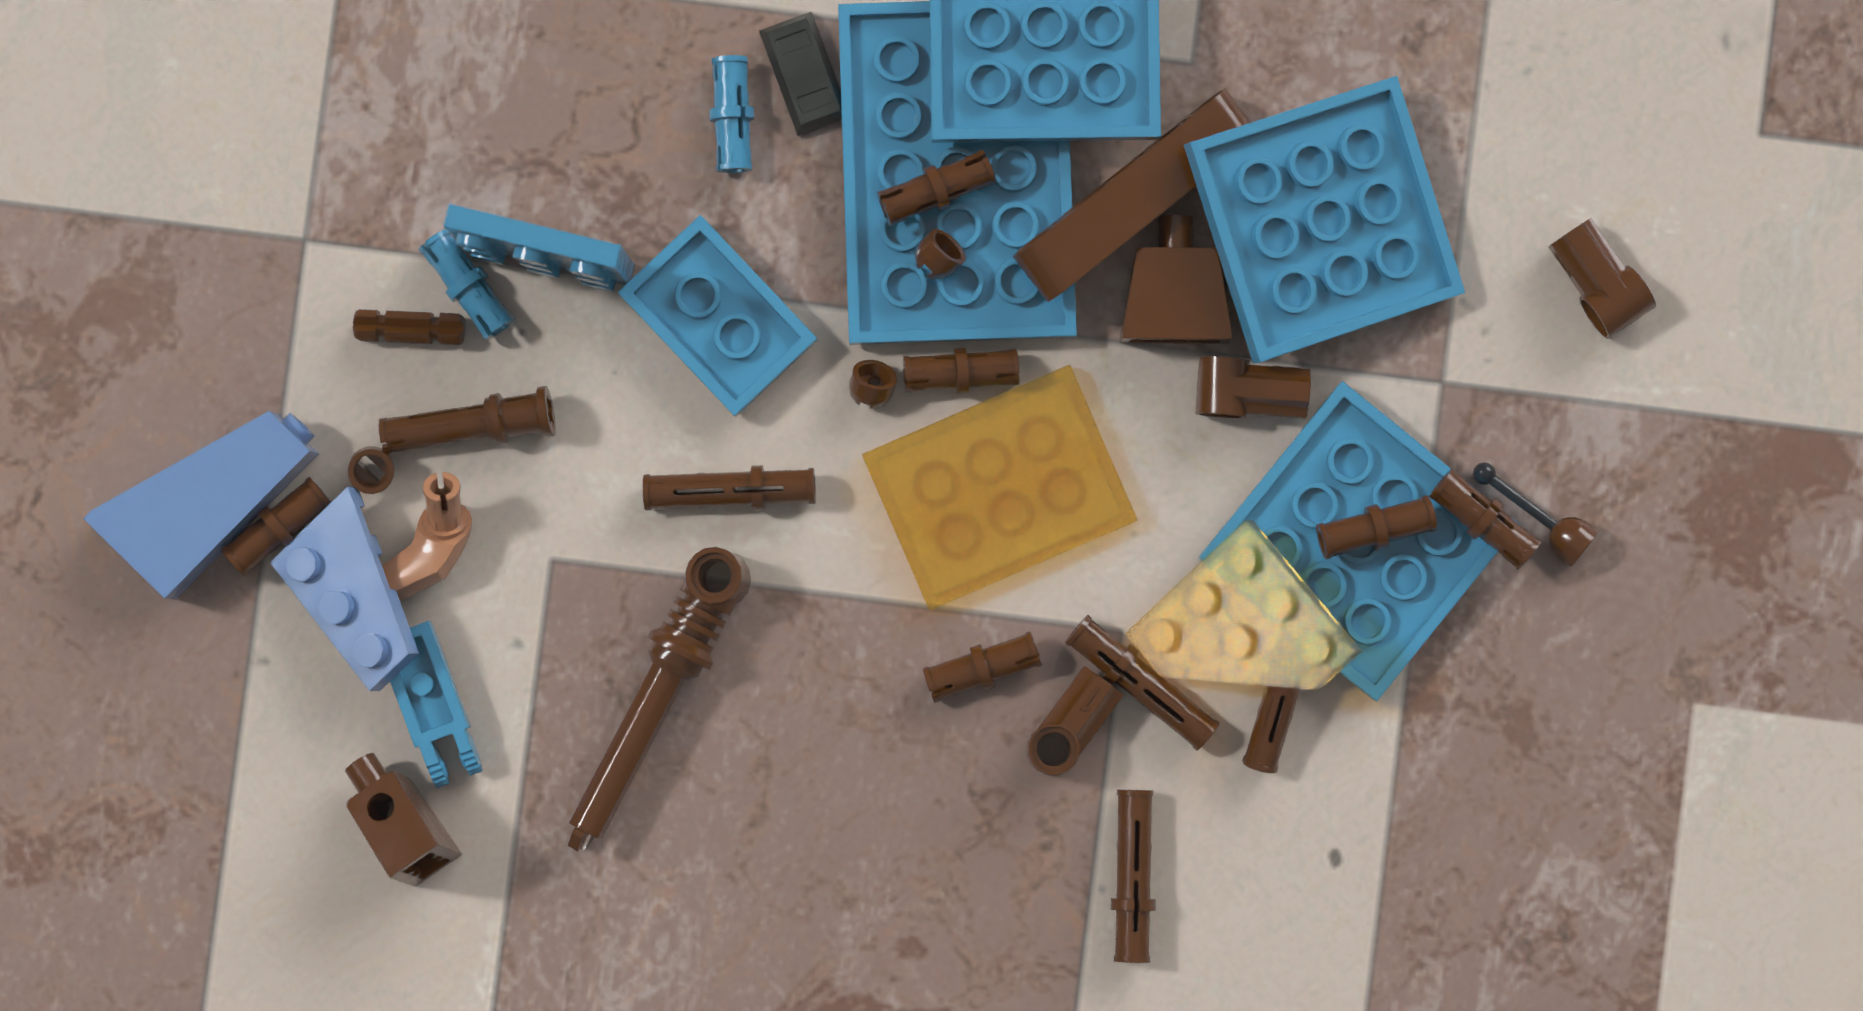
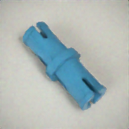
[709,55,755,173]
[418,229,515,341]

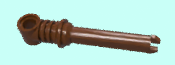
[568,547,751,851]

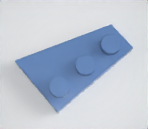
[270,486,419,691]

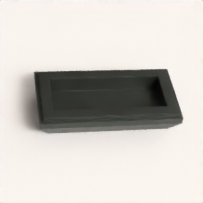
[759,11,842,136]

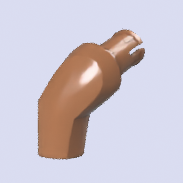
[382,472,472,601]

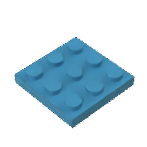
[443,204,635,292]

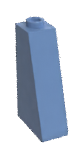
[83,411,319,600]

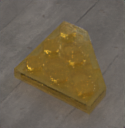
[1125,520,1362,689]

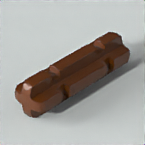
[353,309,466,345]

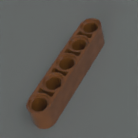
[1012,88,1251,302]

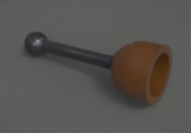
[1473,462,1599,567]

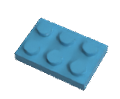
[618,215,818,418]

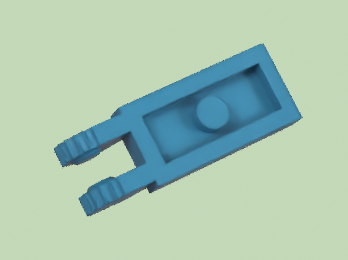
[390,621,483,788]

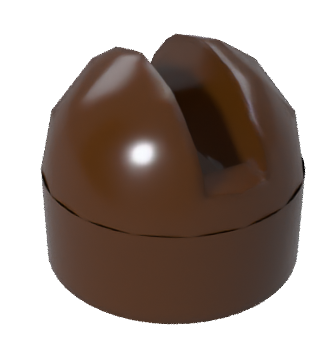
[915,229,966,279]
[849,360,897,410]
[348,446,394,494]

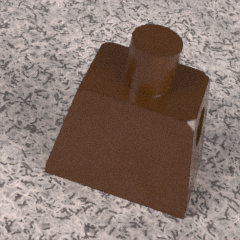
[1120,215,1232,344]
[345,753,462,887]

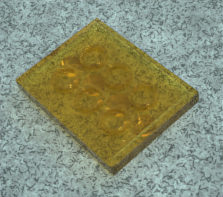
[862,364,1138,611]

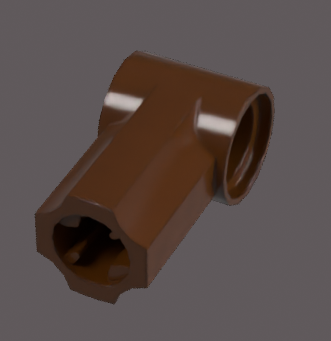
[1548,218,1656,339]
[1195,356,1311,419]
[1027,666,1124,775]

